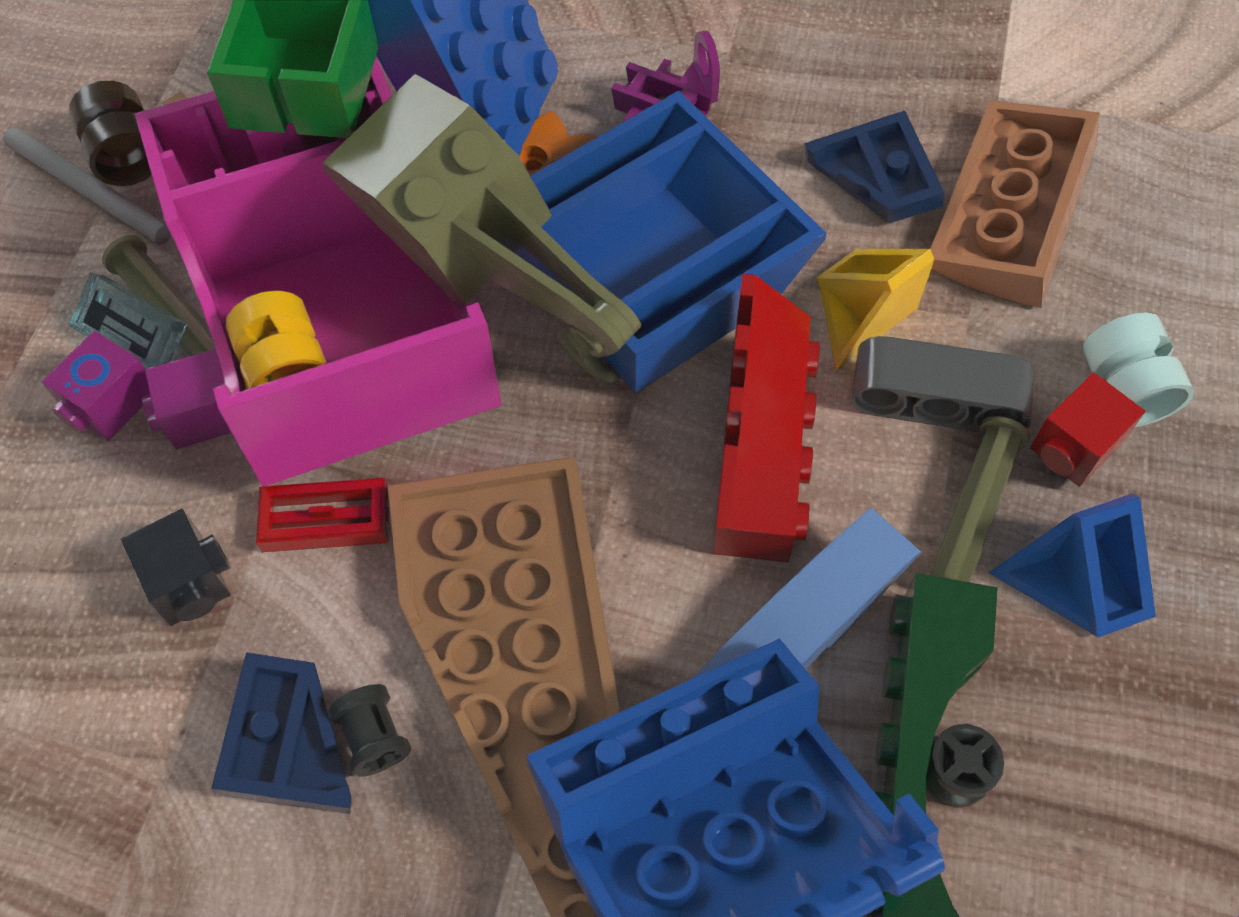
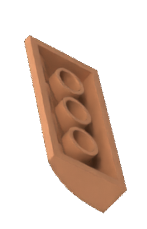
[930,100,1100,308]

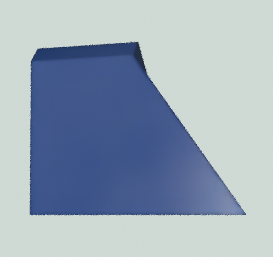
[989,494,1156,638]

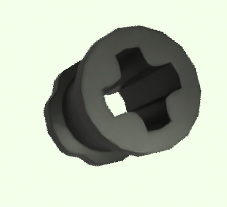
[328,684,412,777]

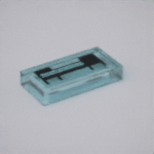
[68,272,187,369]

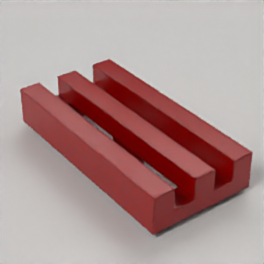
[256,478,388,553]

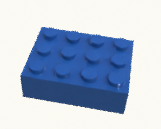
[368,0,558,156]
[515,90,826,394]

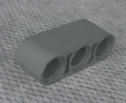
[852,336,1034,432]

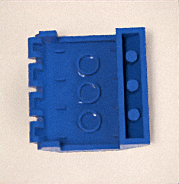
[527,638,945,917]

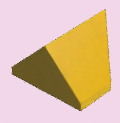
[816,249,935,371]

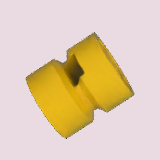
[225,290,327,389]

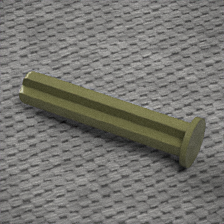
[102,235,216,357]
[930,416,1030,582]

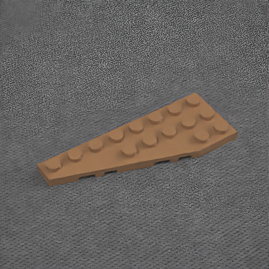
[388,456,620,917]

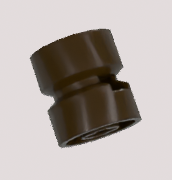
[69,80,152,186]

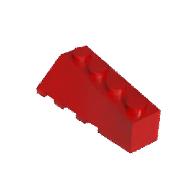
[713,274,820,563]

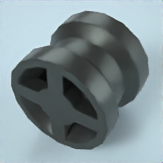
[926,724,1005,808]

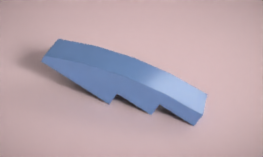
[692,508,921,679]

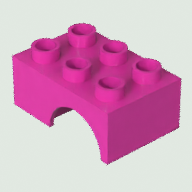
[135,57,502,487]

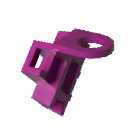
[611,30,720,123]

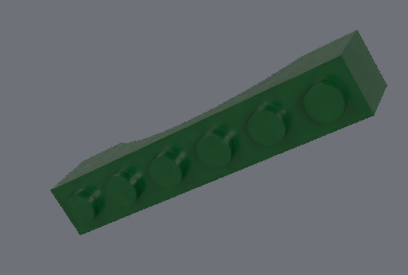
[871,573,998,917]

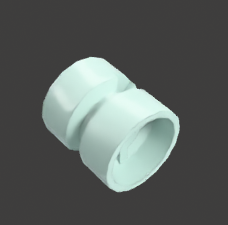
[1082,312,1195,427]

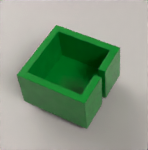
[207,0,379,138]

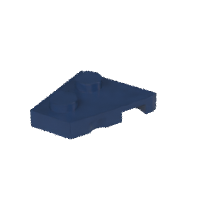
[805,110,945,223]
[211,652,352,814]

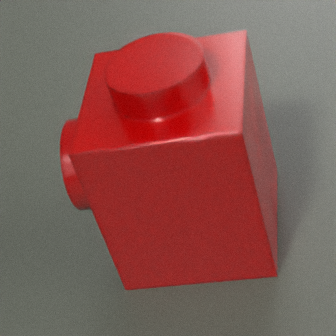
[1030,372,1146,488]

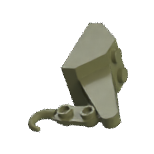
[322,74,641,382]

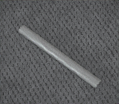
[3,127,171,245]

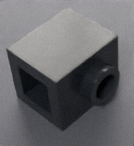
[121,508,231,626]

